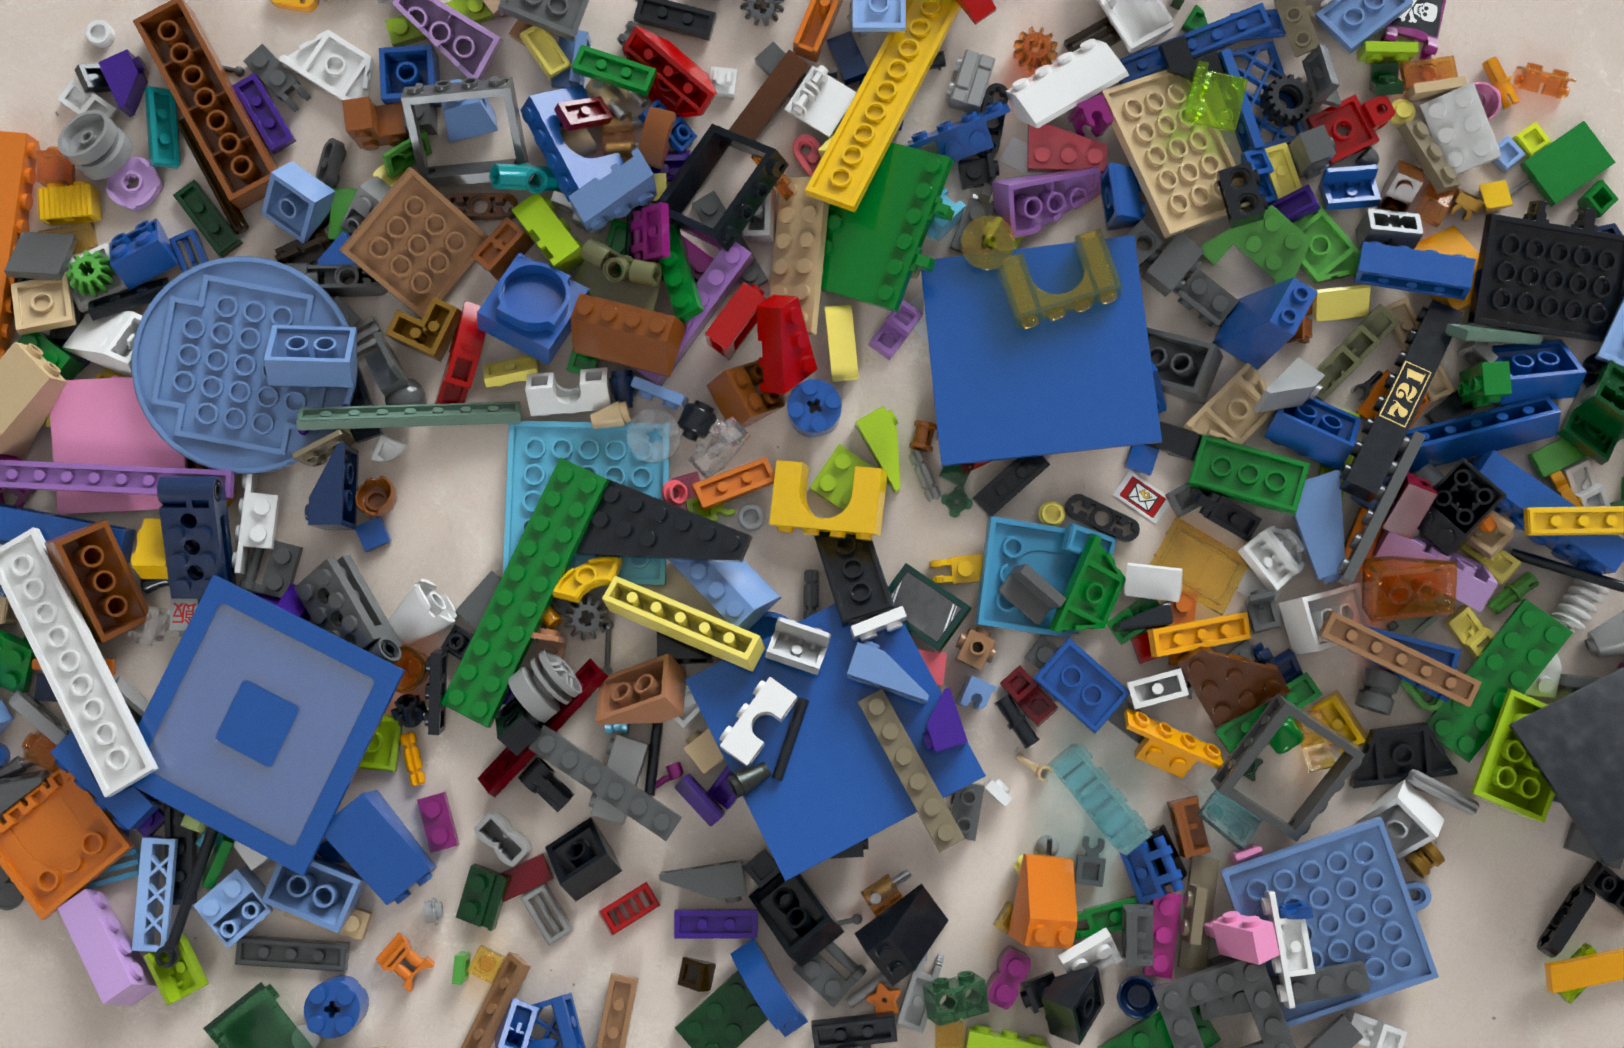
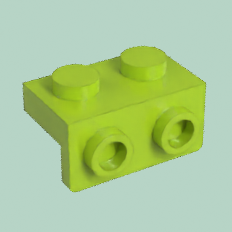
[144,934,209,1005]

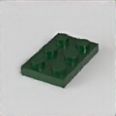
[675,970,768,1048]

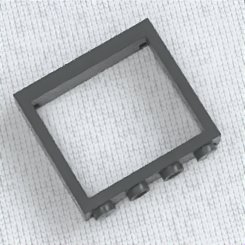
[401,75,529,187]
[1211,693,1365,841]

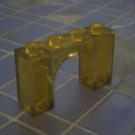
[997,228,1122,329]

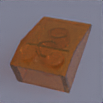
[1362,556,1457,622]

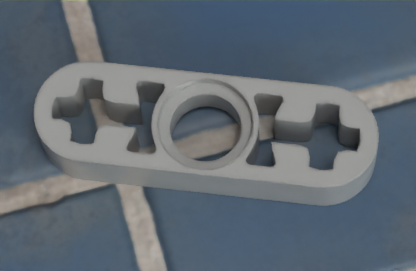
[8,689,72,745]

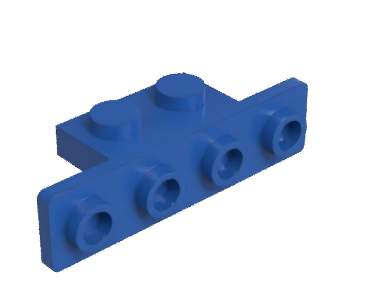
[908,101,1011,162]

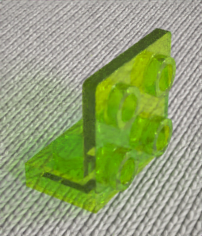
[1182,61,1248,132]

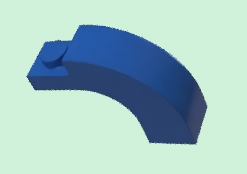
[731,938,808,1037]

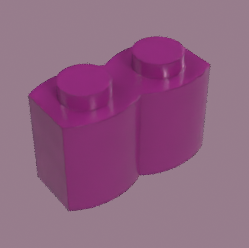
[985,945,1031,1010]

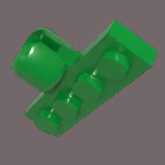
[1214,672,1323,754]

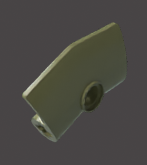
[572,237,662,311]

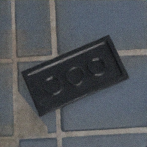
[814,531,895,627]

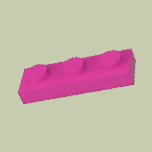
[1142,892,1182,979]

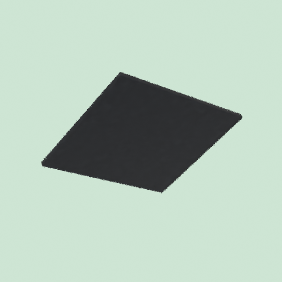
[1508,667,1624,866]

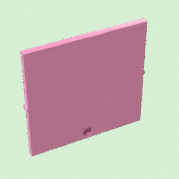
[50,375,188,514]

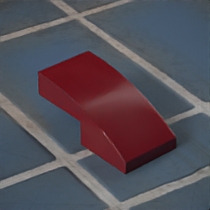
[1000,665,1058,727]

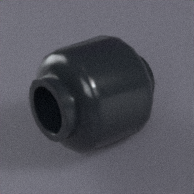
[677,400,717,442]

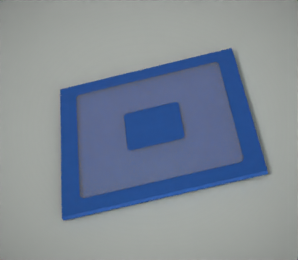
[131,575,406,876]

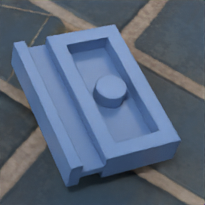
[630,376,689,411]

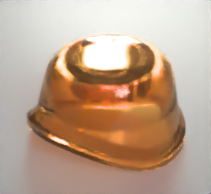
[394,645,430,693]

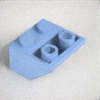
[193,865,273,949]

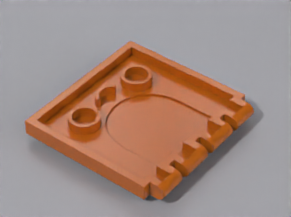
[0,768,135,920]

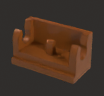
[471,217,535,281]
[1167,795,1211,858]

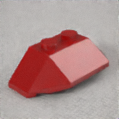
[622,26,717,118]

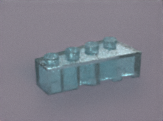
[1048,743,1153,856]

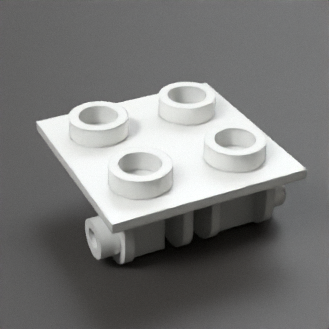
[784,65,856,138]

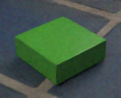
[452,951,471,985]

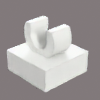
[710,66,738,98]

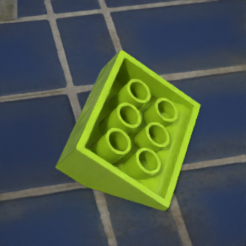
[1470,689,1555,823]

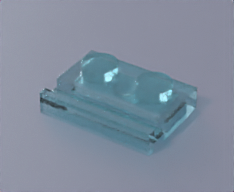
[1197,789,1264,850]

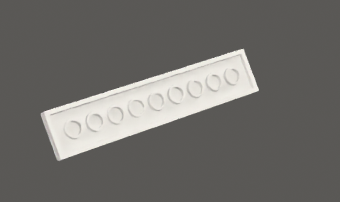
[0,527,159,797]

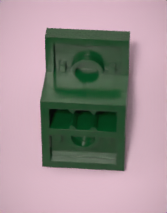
[1557,360,1624,465]

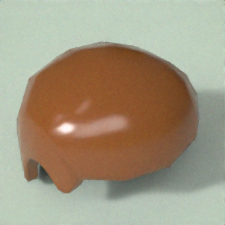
[355,475,397,517]

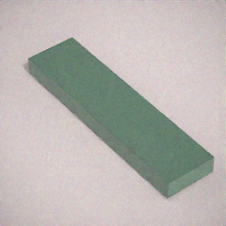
[1445,324,1543,345]

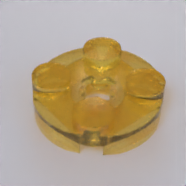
[961,215,1015,270]

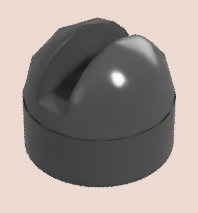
[1355,146,1379,166]

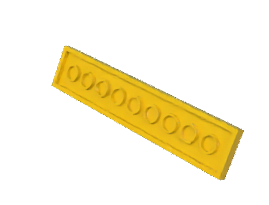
[805,0,961,212]

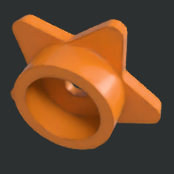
[866,981,901,1013]

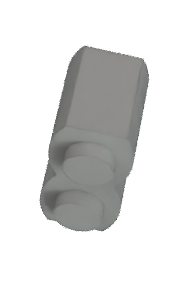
[474,811,533,867]

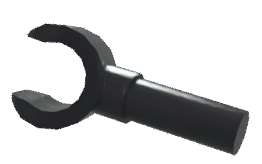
[1351,370,1383,401]

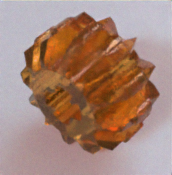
[1013,27,1058,73]

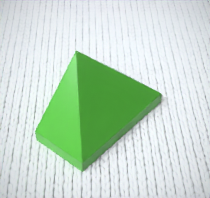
[382,130,432,178]

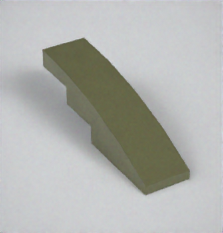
[1316,304,1400,401]

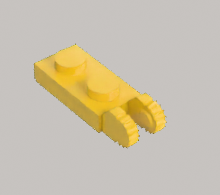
[929,554,983,584]

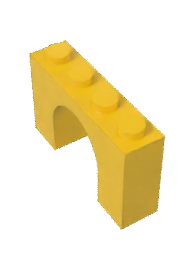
[769,460,887,541]

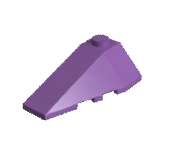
[992,167,1101,239]

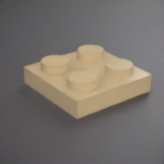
[11,274,76,335]

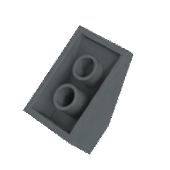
[1147,327,1223,405]

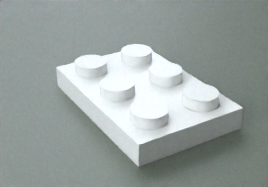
[1420,82,1502,175]

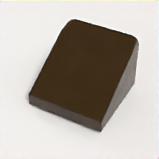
[677,957,716,992]

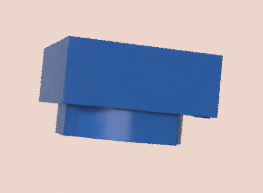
[477,253,590,365]

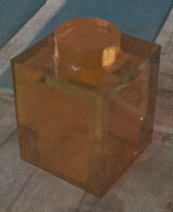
[36,146,75,187]

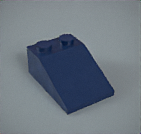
[305,443,359,530]

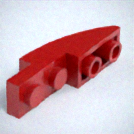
[434,301,486,404]

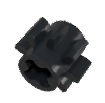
[391,694,427,728]

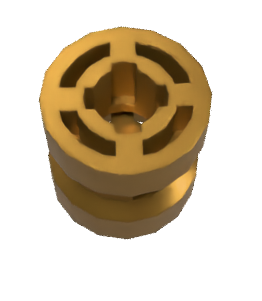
[1404,842,1445,879]

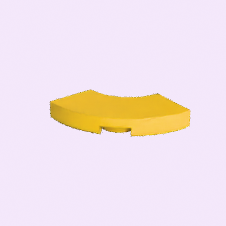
[552,556,623,603]

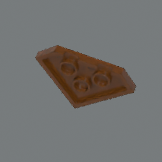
[1176,646,1291,728]

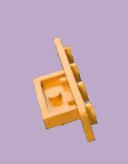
[1124,708,1223,778]

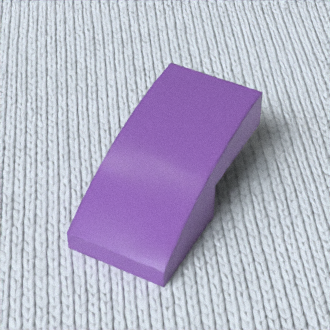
[869,299,923,361]

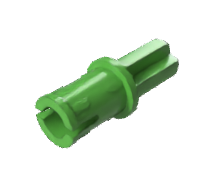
[1487,571,1539,614]

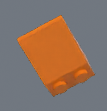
[1008,853,1077,949]

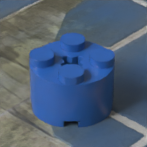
[787,379,842,438]
[304,975,369,1038]

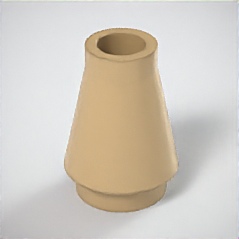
[590,400,632,430]

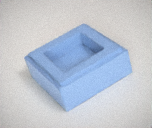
[1492,135,1526,174]

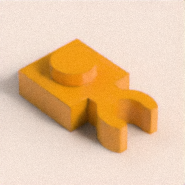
[1548,470,1581,507]

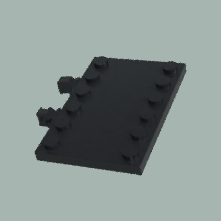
[1468,200,1624,343]

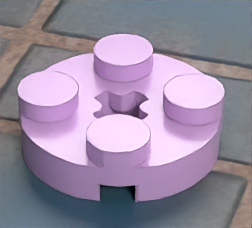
[106,156,164,212]

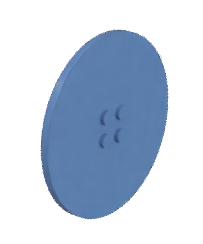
[131,256,357,474]

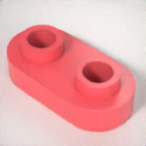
[793,134,821,176]

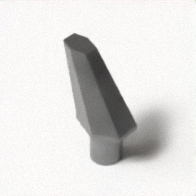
[0,753,39,779]

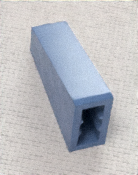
[1292,470,1345,584]

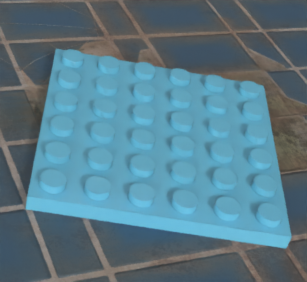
[503,421,671,586]

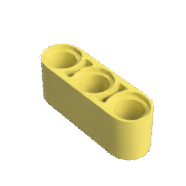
[824,304,859,382]

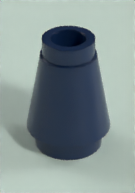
[609,370,634,408]

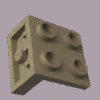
[291,429,356,467]

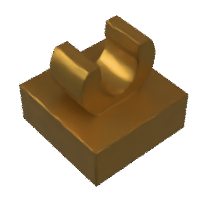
[1449,187,1484,221]

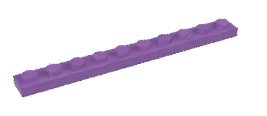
[0,460,235,499]

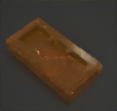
[1399,55,1458,91]

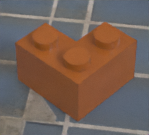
[342,96,410,151]

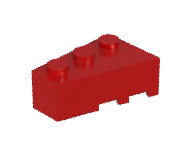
[756,294,818,395]

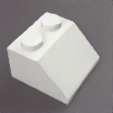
[1357,779,1445,860]

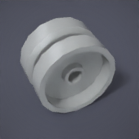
[58,110,132,180]

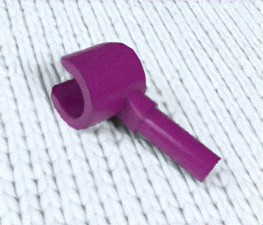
[656,762,683,789]

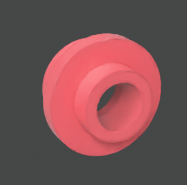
[662,480,688,506]

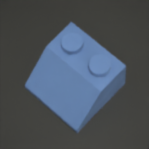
[261,161,335,244]

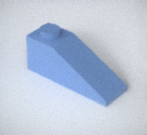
[847,641,929,705]

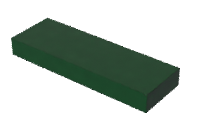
[173,180,243,258]

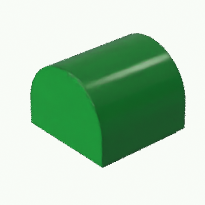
[1577,179,1619,218]

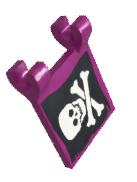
[1380,0,1446,62]

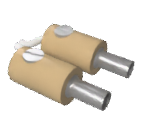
[585,79,648,121]

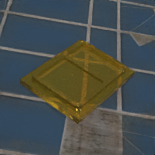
[1150,517,1249,616]

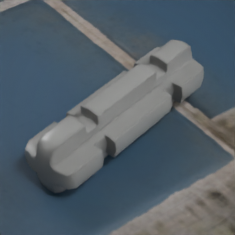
[909,450,941,502]

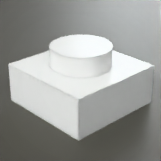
[983,778,1012,807]

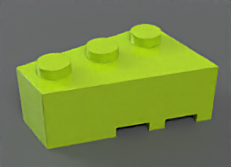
[511,193,584,275]

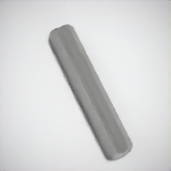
[1406,769,1479,815]

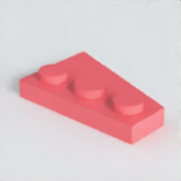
[1027,123,1108,174]

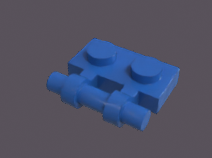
[1119,835,1185,904]

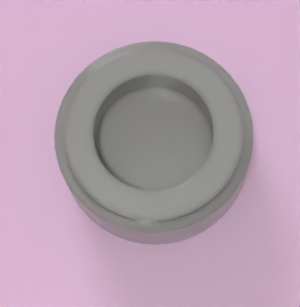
[738,504,765,531]

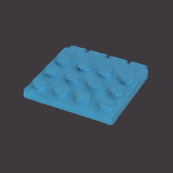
[974,516,1080,638]

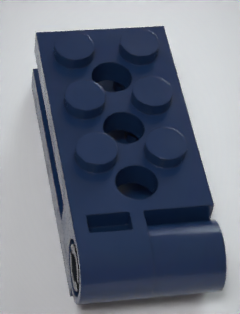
[157,476,236,599]

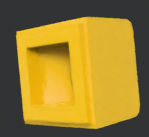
[1478,180,1513,214]

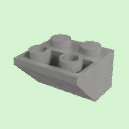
[341,176,392,234]

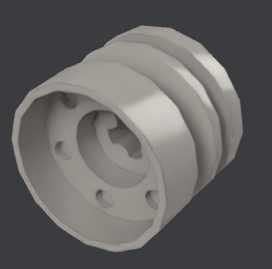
[508,648,582,723]

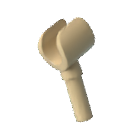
[1016,754,1054,782]

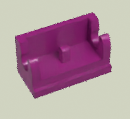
[1067,94,1113,137]

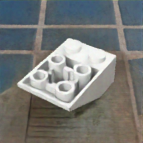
[62,311,142,377]

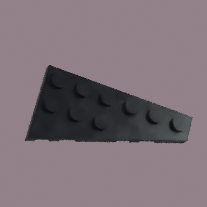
[575,478,753,563]

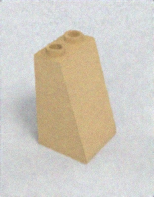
[0,342,67,457]

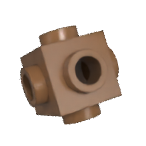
[955,627,997,671]

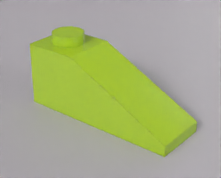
[855,406,901,494]

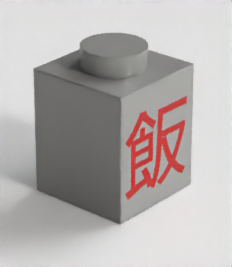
[169,598,201,637]

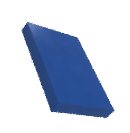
[1032,638,1130,734]

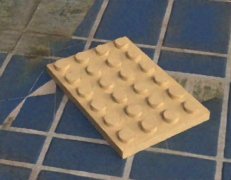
[1098,70,1251,238]

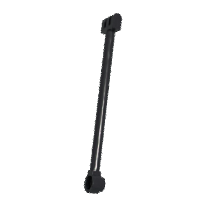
[155,826,218,968]

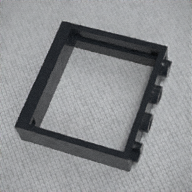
[656,124,789,252]

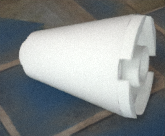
[388,579,457,650]

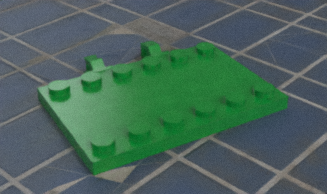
[821,142,955,313]

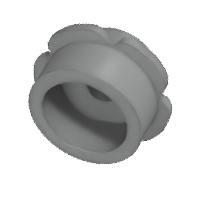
[424,898,444,925]

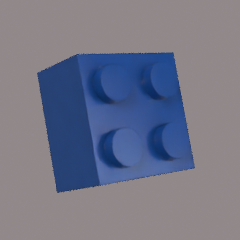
[379,44,441,107]

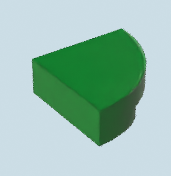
[1181,5,1207,33]

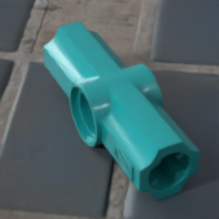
[489,162,562,194]

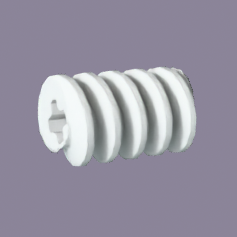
[1550,578,1610,633]

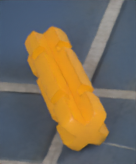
[399,732,426,786]

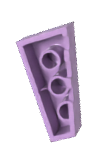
[392,0,504,80]
[1373,529,1498,612]
[57,889,158,1005]

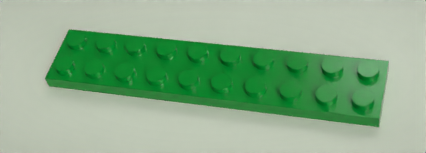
[441,457,610,728]

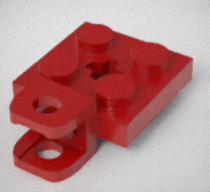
[1305,94,1396,166]

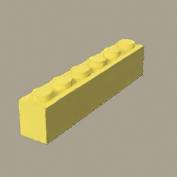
[602,576,765,672]

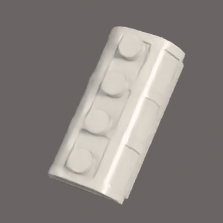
[1097,0,1174,54]

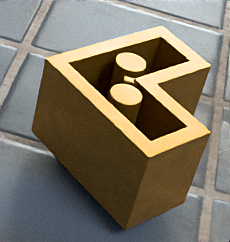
[385,297,461,362]

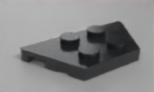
[1350,722,1458,788]

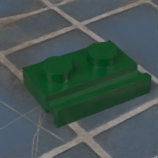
[456,863,511,931]

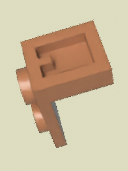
[531,628,567,660]

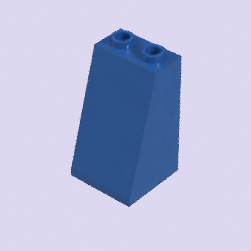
[1212,277,1318,370]
[324,790,437,905]

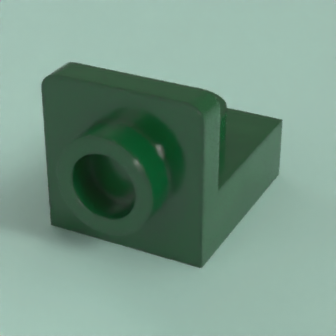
[1370,61,1404,96]

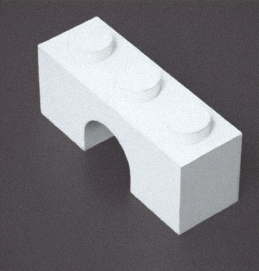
[525,367,612,416]
[719,677,798,767]

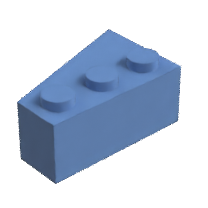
[569,147,657,233]

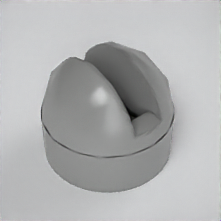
[1036,835,1059,856]

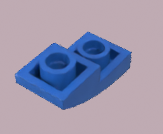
[638,99,698,153]

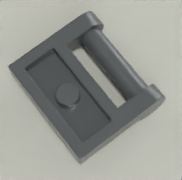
[239,540,303,598]
[793,942,867,1008]

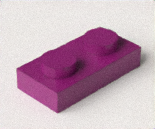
[417,792,460,853]

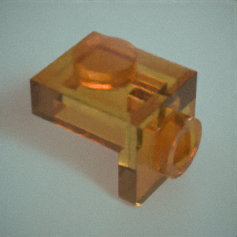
[21,729,58,773]

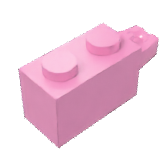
[1203,911,1280,965]

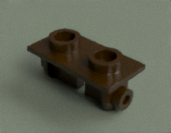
[274,228,331,264]

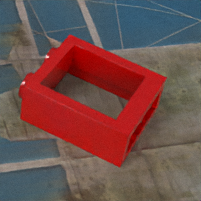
[705,282,766,360]

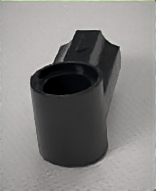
[518,757,575,812]

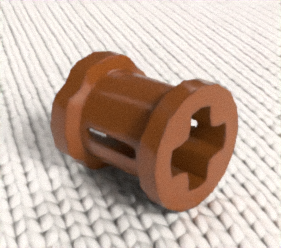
[909,420,937,452]

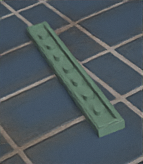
[296,401,521,430]

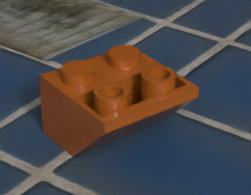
[706,360,785,432]

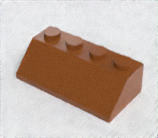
[571,293,687,377]
[44,520,153,643]

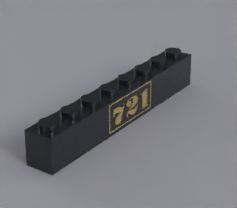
[1339,299,1464,503]

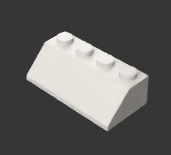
[1005,39,1129,128]

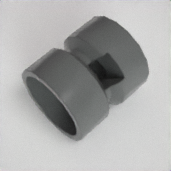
[1355,668,1402,716]

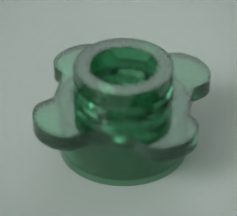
[941,486,973,518]

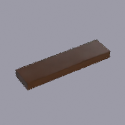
[729,49,811,141]

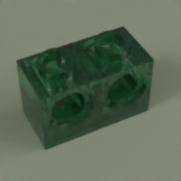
[923,971,989,1026]

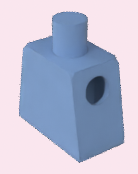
[442,79,498,143]

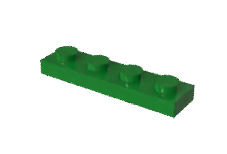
[659,224,704,323]

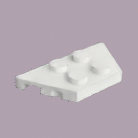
[278,29,374,101]

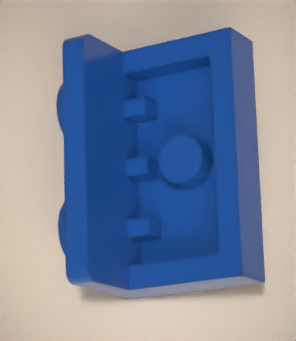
[1319,165,1381,211]

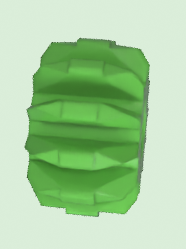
[65,250,116,297]

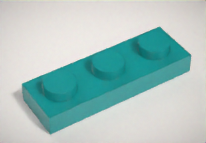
[145,86,180,169]

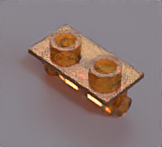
[1514,62,1576,99]

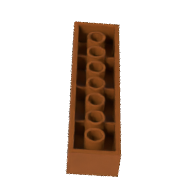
[133,0,278,210]

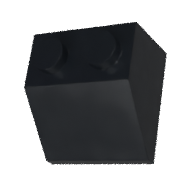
[545,817,622,902]
[1041,966,1105,1045]

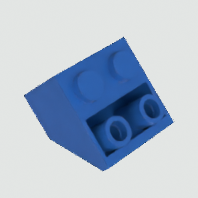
[109,218,177,290]

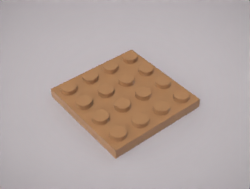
[339,167,489,319]

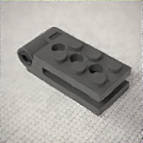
[294,555,403,664]

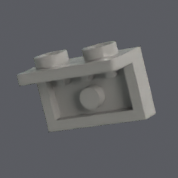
[765,617,831,675]

